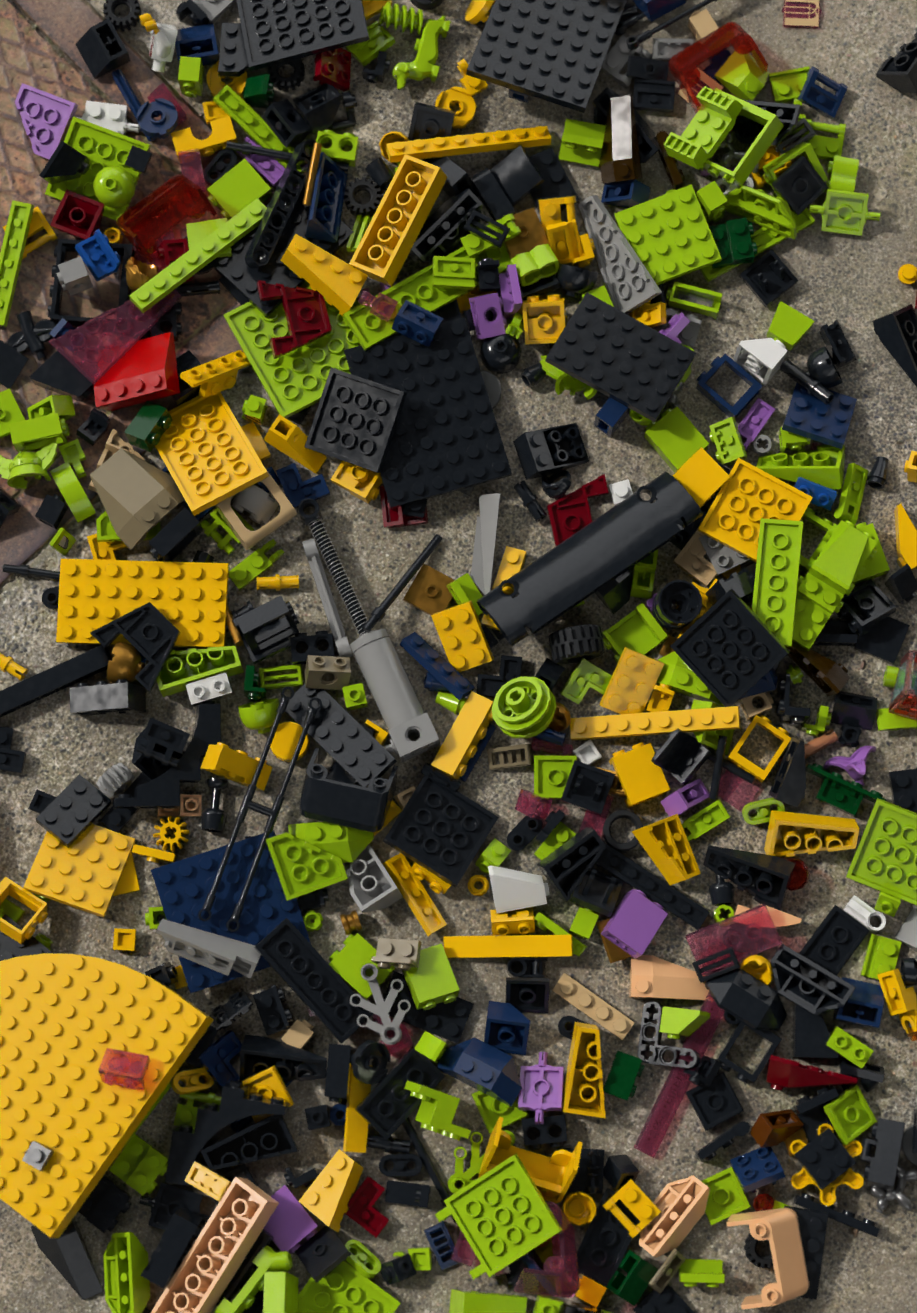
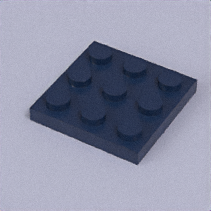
[782,382,857,449]

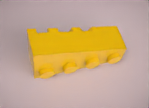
[280,234,368,316]
[764,810,859,857]
[562,1022,606,1119]

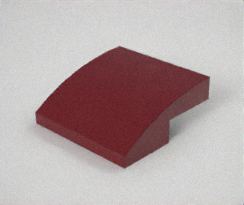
[379,486,428,528]

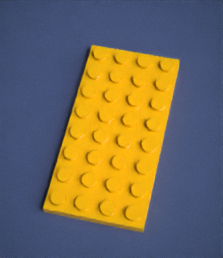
[56,559,229,648]

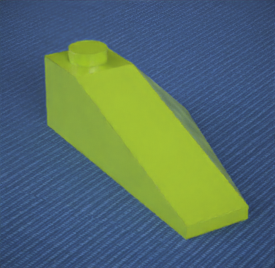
[756,445,845,490]

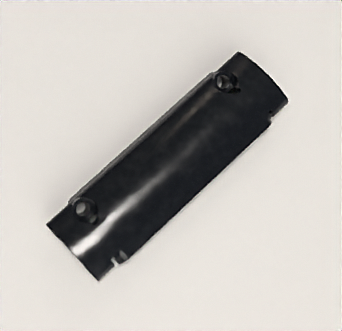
[477,472,703,646]

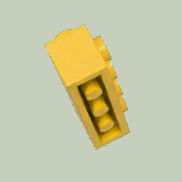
[431,691,494,780]

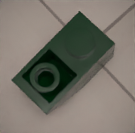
[243,74,275,108]

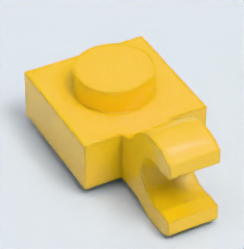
[457,59,488,97]

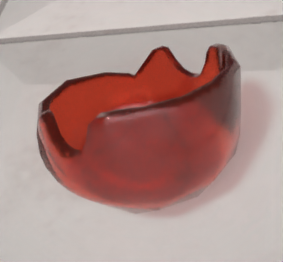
[787,858,811,891]

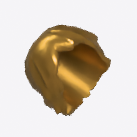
[125,257,159,291]

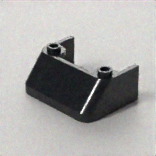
[299,748,398,832]

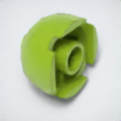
[93,166,136,208]
[238,698,279,734]

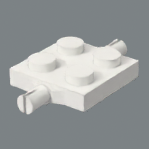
[74,100,139,135]

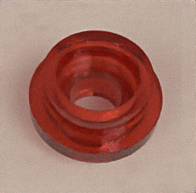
[753,1193,774,1211]

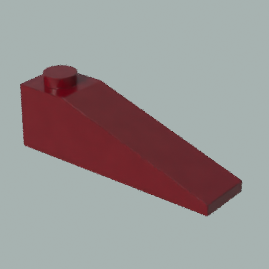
[766,1055,859,1091]

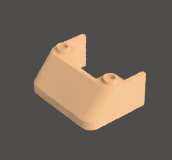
[726,1208,809,1310]

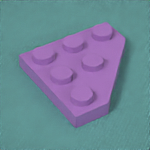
[15,83,78,160]

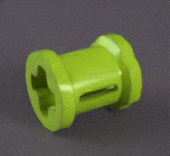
[713,904,734,925]

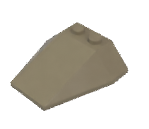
[90,448,186,550]

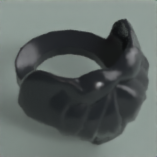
[542,470,571,500]

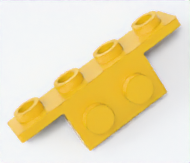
[180,350,251,398]

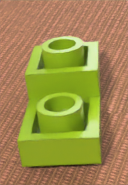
[876,706,917,731]

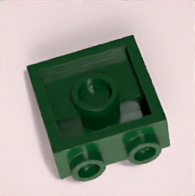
[709,217,757,269]

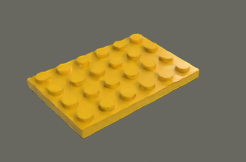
[155,392,269,516]

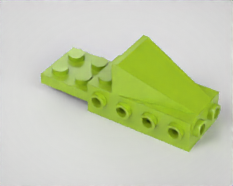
[792,520,877,651]

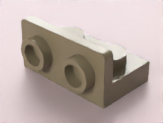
[371,938,422,971]

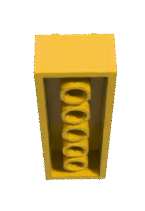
[349,154,448,287]

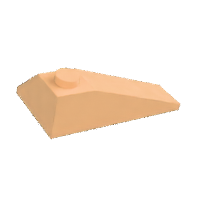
[629,955,714,1001]

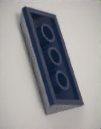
[305,152,348,243]

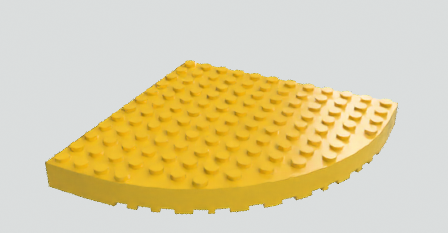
[0,953,213,1239]

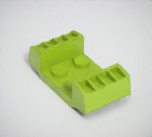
[664,86,743,170]

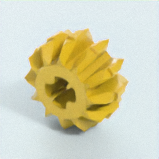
[153,816,190,852]

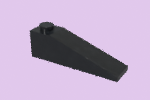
[240,1034,327,1084]

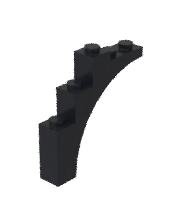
[165,1081,290,1186]

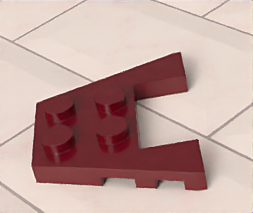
[257,280,331,359]
[547,474,609,547]

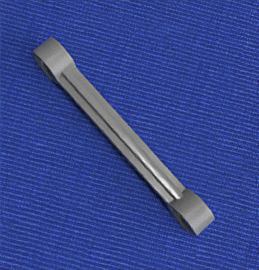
[302,538,353,657]

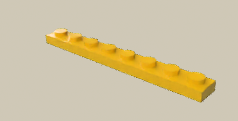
[386,126,552,163]
[570,706,740,741]

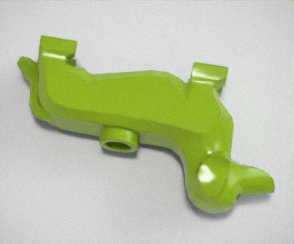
[392,15,451,90]

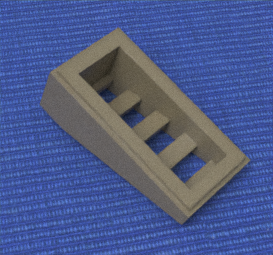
[487,744,534,770]

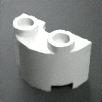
[231,485,279,524]

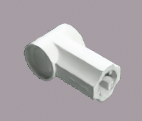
[843,895,886,932]

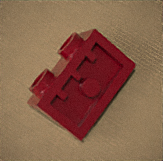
[157,238,193,281]

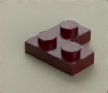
[345,1176,389,1237]

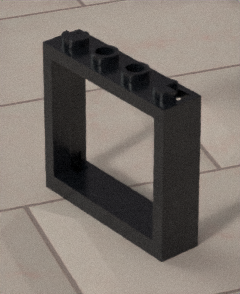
[48,239,135,330]

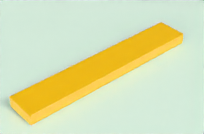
[444,935,573,958]

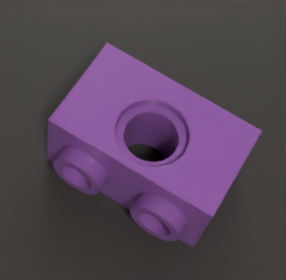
[469,293,507,339]

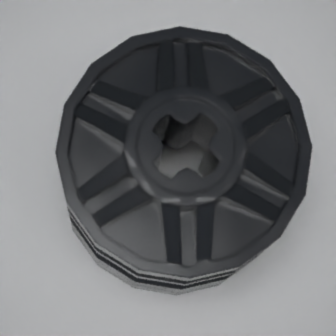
[652,580,702,630]

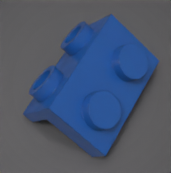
[75,229,121,281]
[794,477,837,510]

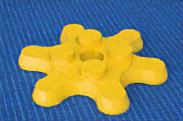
[790,1123,864,1206]

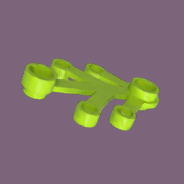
[448,1129,515,1194]

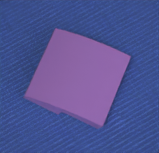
[498,264,523,320]

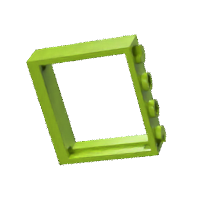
[699,88,784,187]

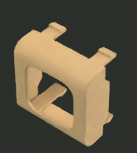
[214,468,297,550]

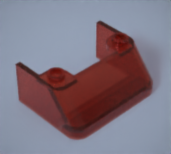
[669,22,768,113]
[116,174,217,263]

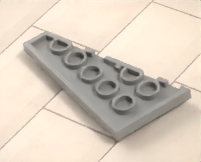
[578,195,662,314]

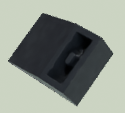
[513,423,589,480]

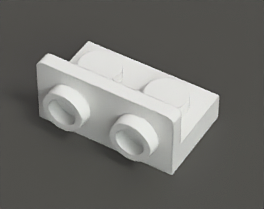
[186,673,233,705]

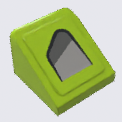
[50,527,76,556]

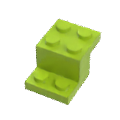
[404,1081,471,1141]

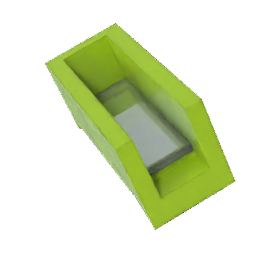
[666,281,723,319]

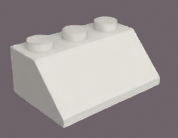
[733,338,788,386]

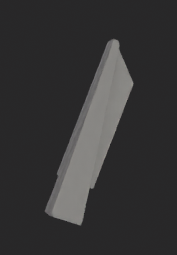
[471,493,500,595]
[156,919,260,979]

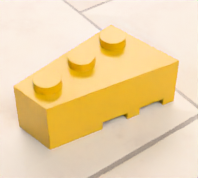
[632,814,701,885]

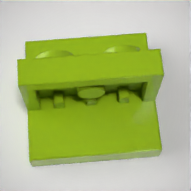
[558,118,606,167]

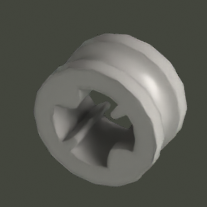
[752,435,772,455]

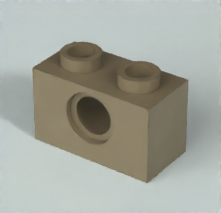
[305,655,351,690]

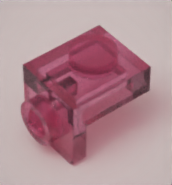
[515,789,552,819]

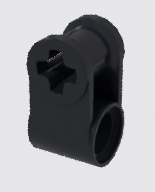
[506,957,548,978]

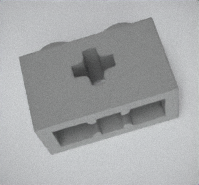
[56,256,94,296]

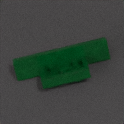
[805,763,886,817]

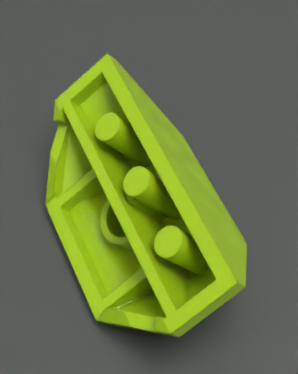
[724,185,797,240]
[655,651,725,707]
[288,822,374,863]
[103,1232,150,1313]

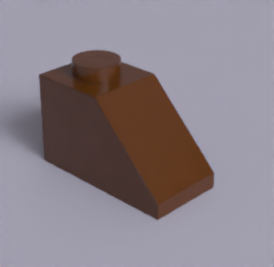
[749,1109,804,1148]

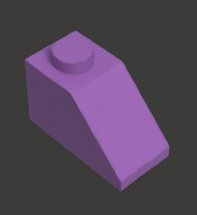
[660,778,710,817]

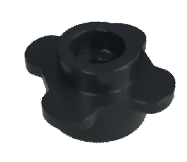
[838,724,862,747]

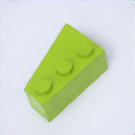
[449,1289,527,1313]

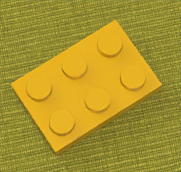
[431,600,494,672]
[599,647,664,714]

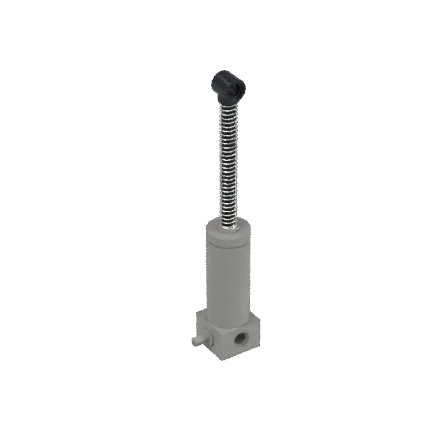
[298,498,440,763]

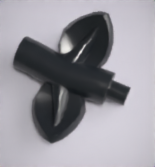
[6,311,57,361]

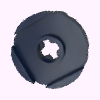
[137,98,179,139]

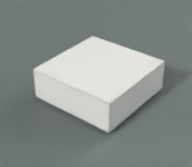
[572,739,602,765]

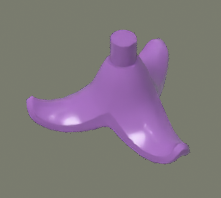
[823,746,876,786]

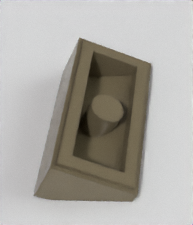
[649,1248,686,1294]

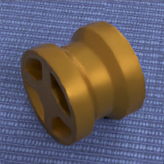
[340,910,363,935]

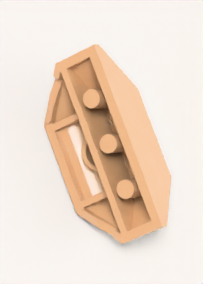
[639,1175,710,1258]

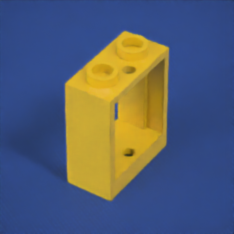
[726,715,791,783]
[0,877,48,944]

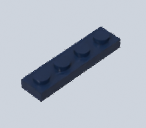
[399,632,475,701]

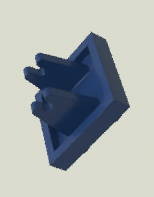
[730,1147,786,1194]

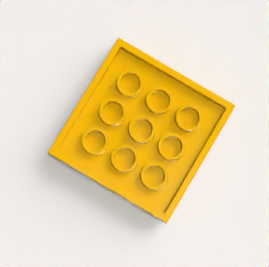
[698,458,813,562]
[23,824,136,918]

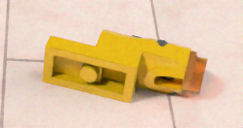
[877,968,917,1042]

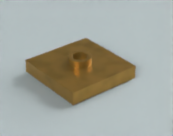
[496,207,550,259]
[403,564,454,616]

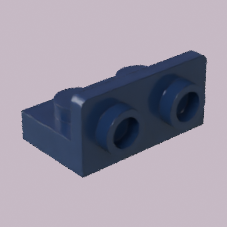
[392,300,443,347]

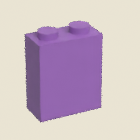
[601,889,668,958]
[263,1184,319,1254]

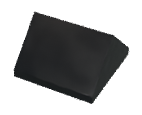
[505,977,550,1013]

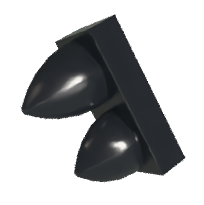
[839,1057,885,1092]

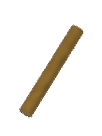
[303,143,322,206]
[226,605,244,647]

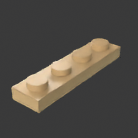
[552,973,635,1040]

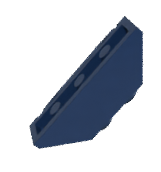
[436,1037,522,1107]

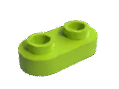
[742,797,785,825]
[345,1240,381,1278]

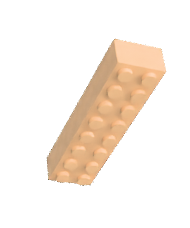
[151,1177,279,1313]

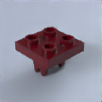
[313,48,351,92]

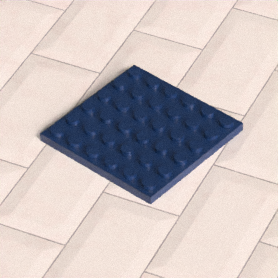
[151,830,311,993]

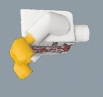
[139,13,178,72]

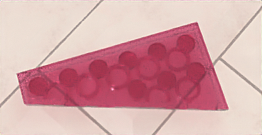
[48,290,182,385]

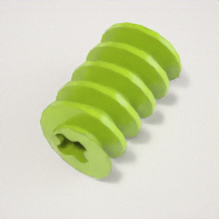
[378,2,423,35]

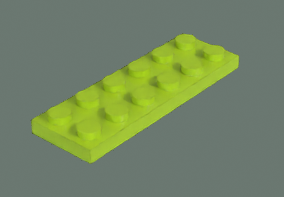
[752,518,804,648]

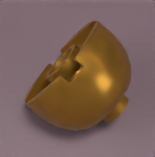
[107,642,144,683]

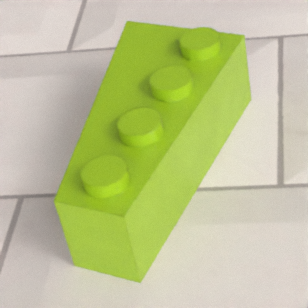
[157,646,244,697]

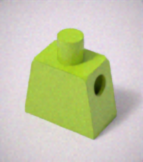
[766,301,814,351]

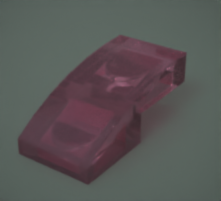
[579,795,614,836]

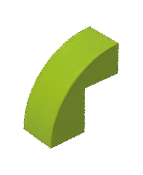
[50,462,96,523]

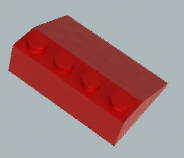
[94,332,180,411]

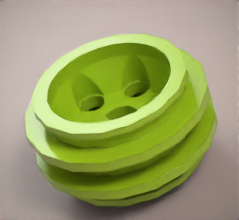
[492,677,556,739]

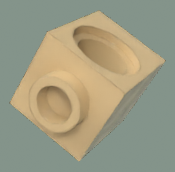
[687,9,719,46]
[738,692,773,720]
[281,1019,315,1049]

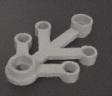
[350,963,411,1045]

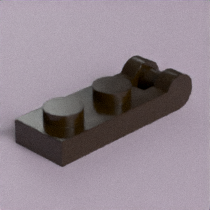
[656,131,685,190]

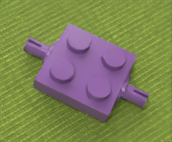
[518,1052,564,1125]

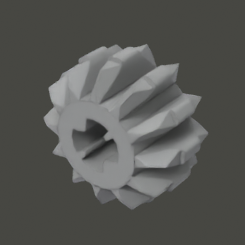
[97,763,134,798]

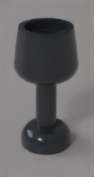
[201,778,228,833]
[709,873,734,906]

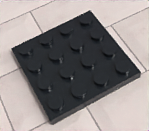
[305,367,407,473]
[670,589,790,707]
[383,775,499,887]

